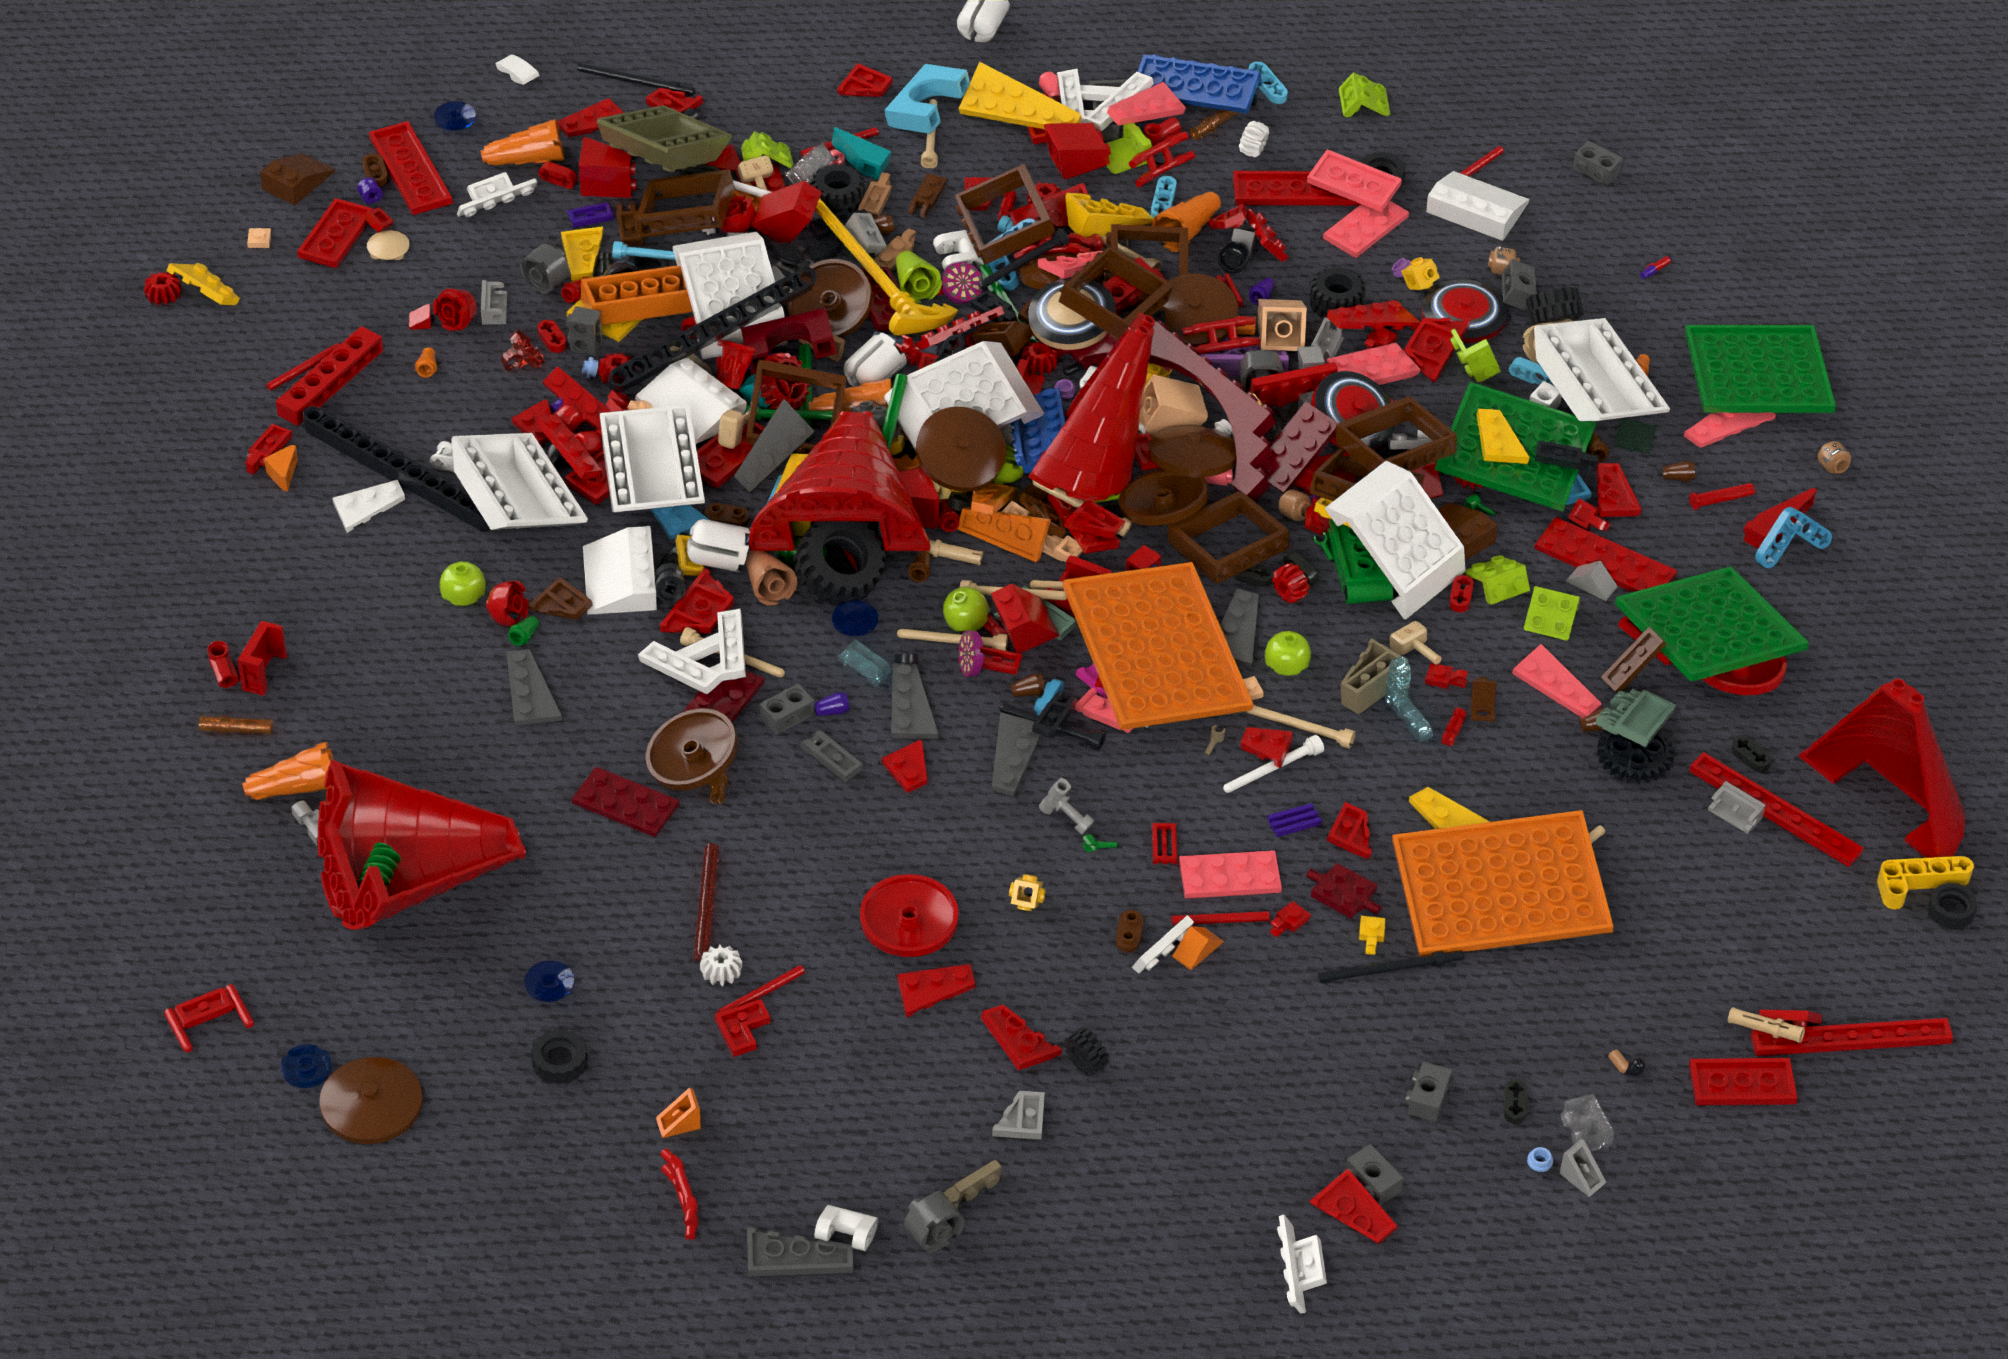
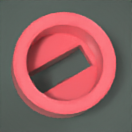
[827,149,845,166]

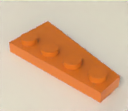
[971,482,1018,517]
[958,507,1051,562]

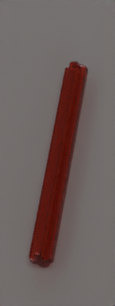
[694,843,719,962]

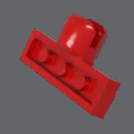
[543,366,612,433]
[536,414,602,479]

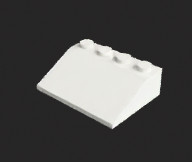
[1426,171,1529,241]
[635,357,747,444]
[583,526,657,615]

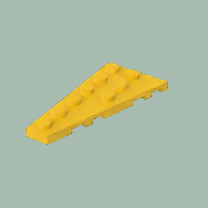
[958,62,1082,129]

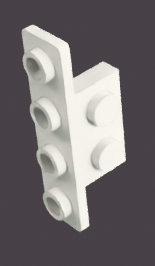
[457,172,537,217]
[1277,1215,1327,1314]

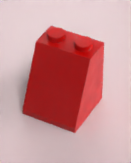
[1044,123,1111,179]
[579,137,637,198]
[751,181,822,244]
[899,467,939,528]
[991,584,1059,654]

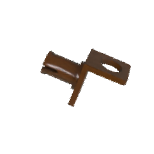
[1470,676,1497,722]

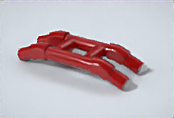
[1128,131,1195,188]
[1014,233,1093,259]
[1182,316,1261,355]
[660,1148,699,1240]

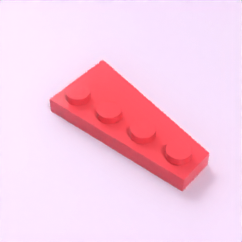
[1684,413,1776,448]
[1512,644,1602,718]

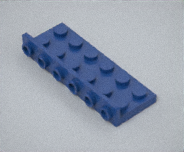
[1138,54,1263,114]
[1010,387,1066,474]

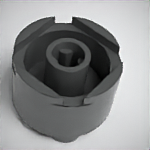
[520,244,571,294]
[1239,350,1284,393]
[903,1190,965,1253]

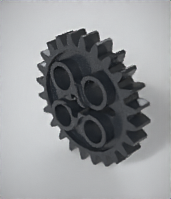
[1597,729,1675,784]

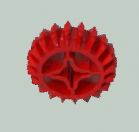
[760,353,811,410]

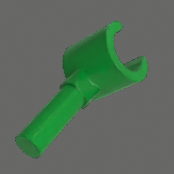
[1464,494,1496,517]
[1314,532,1334,561]
[1082,834,1117,852]

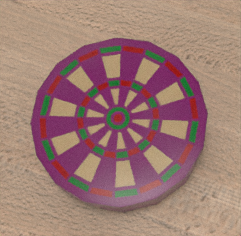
[941,262,983,304]
[958,631,984,677]

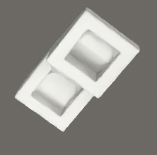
[496,54,539,85]

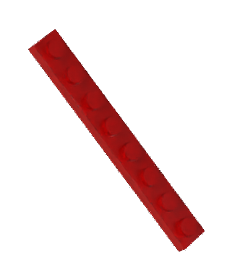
[1689,752,1864,867]
[1751,1018,1953,1056]

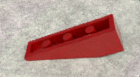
[1743,488,1817,549]

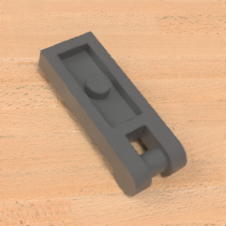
[800,730,863,782]

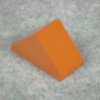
[264,445,298,491]
[1172,926,1223,970]
[656,1088,701,1138]

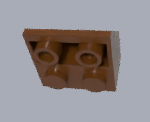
[971,321,1034,357]

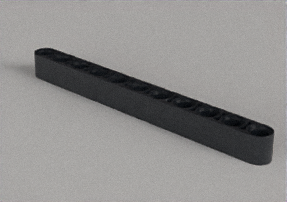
[608,267,817,392]
[303,406,491,531]

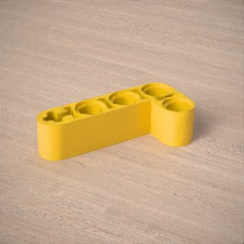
[1877,856,1974,909]

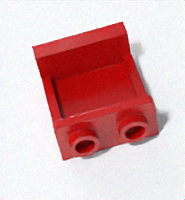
[1045,555,1111,618]
[238,621,287,696]

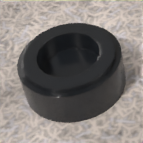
[895,654,918,663]

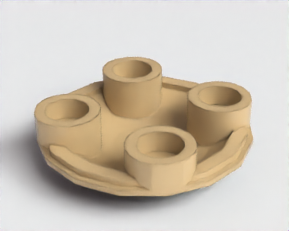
[367,230,410,260]

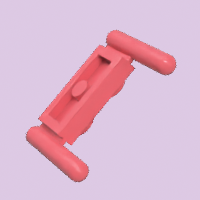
[1074,688,1133,733]

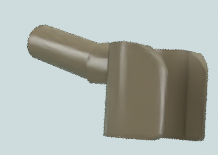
[1204,725,1225,756]

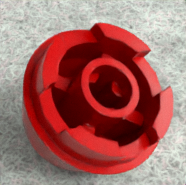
[433,289,477,331]

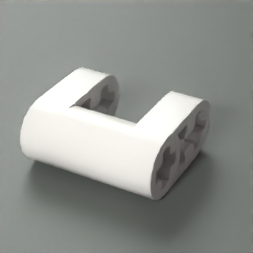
[933,230,984,271]
[814,1205,878,1251]

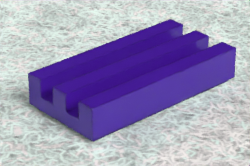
[567,202,614,228]
[1268,803,1321,837]

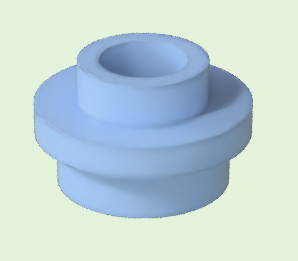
[582,357,598,379]
[1527,1147,1553,1172]

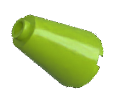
[896,251,942,303]

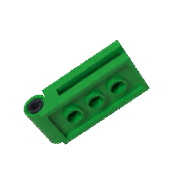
[1327,518,1393,604]

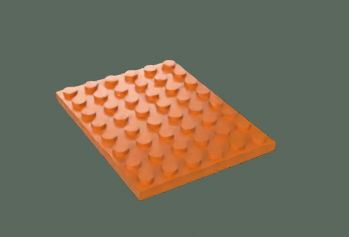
[1062,562,1254,730]
[1392,810,1614,957]

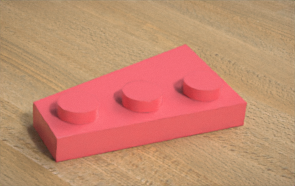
[1038,251,1106,279]

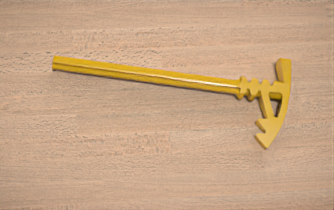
[815,199,958,335]

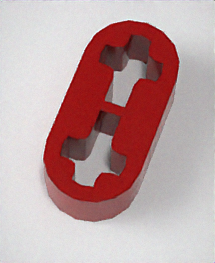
[538,162,578,189]
[537,320,567,353]
[1449,575,1474,612]

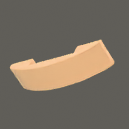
[1002,501,1083,562]

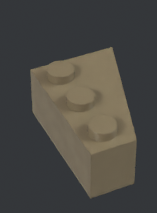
[1340,638,1407,714]

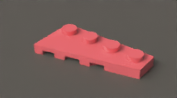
[1107,82,1186,126]

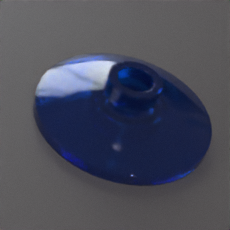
[434,101,476,130]
[832,601,878,636]
[524,961,574,1002]

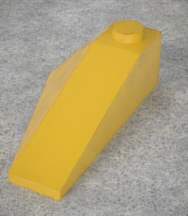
[1065,193,1154,238]

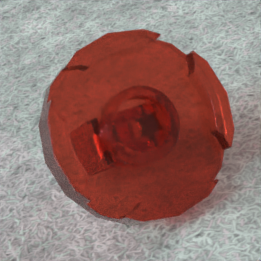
[501,329,545,372]

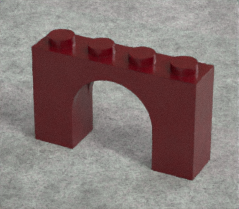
[741,308,837,375]

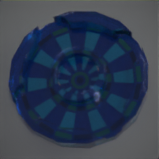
[281,1044,332,1088]

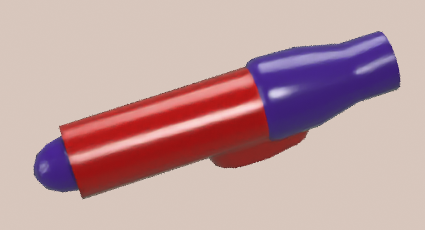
[1640,256,1671,279]

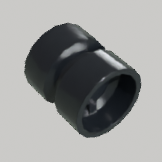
[655,563,686,603]

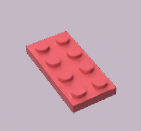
[1307,149,1402,212]
[1323,201,1409,258]
[1325,343,1420,385]
[1179,851,1282,899]

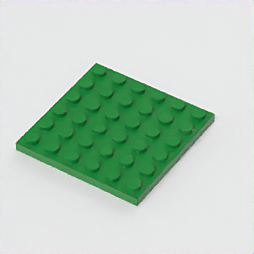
[1684,325,1836,413]
[1435,382,1596,512]
[1615,566,1809,682]

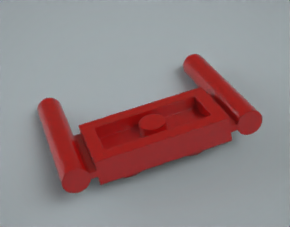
[164,984,254,1053]

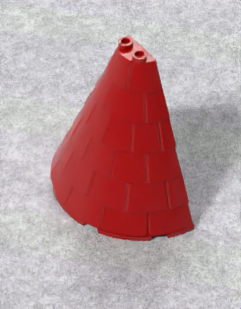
[1028,312,1155,501]
[749,411,931,551]
[1798,678,1965,858]
[318,760,526,930]

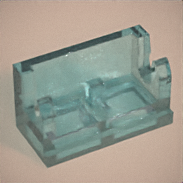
[838,639,892,688]

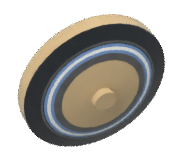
[1028,277,1116,350]

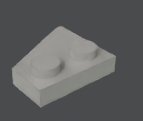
[1387,433,1432,449]
[992,1091,1045,1140]

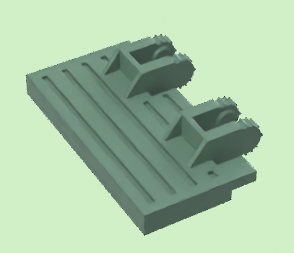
[1596,689,1676,747]

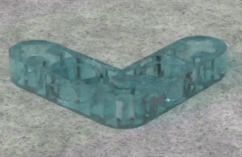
[1385,657,1432,743]

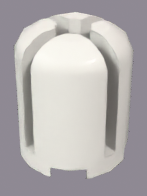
[957,0,1010,42]
[844,333,907,387]
[687,519,750,572]

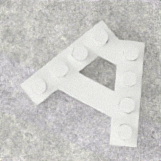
[1057,69,1154,131]
[638,609,746,694]

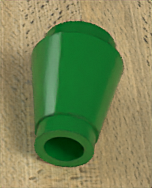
[508,616,539,646]

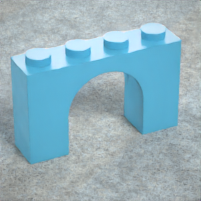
[884,64,970,134]

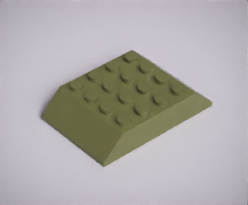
[597,105,732,172]

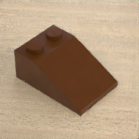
[260,153,335,205]
[1438,502,1498,561]

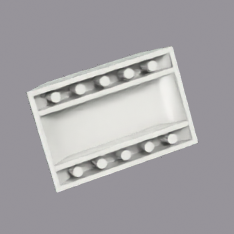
[1534,318,1670,421]
[600,405,705,512]
[452,433,588,530]

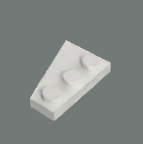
[333,480,405,533]

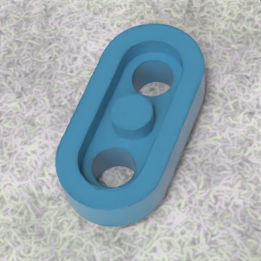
[1034,679,1064,715]

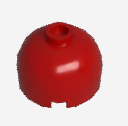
[713,195,756,234]
[486,580,529,627]

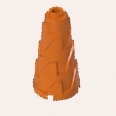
[481,119,565,165]
[1152,192,1221,252]
[809,378,893,412]
[242,742,334,800]

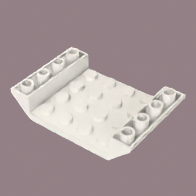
[673,232,788,359]
[884,341,1044,450]
[1325,461,1465,619]

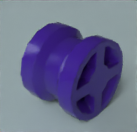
[357,177,383,204]

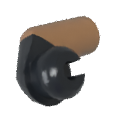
[1608,1050,1646,1076]

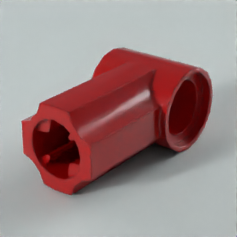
[1144,117,1181,147]
[207,641,239,688]

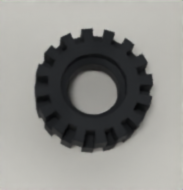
[1064,1027,1109,1077]

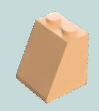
[1258,299,1307,351]
[1140,375,1208,435]

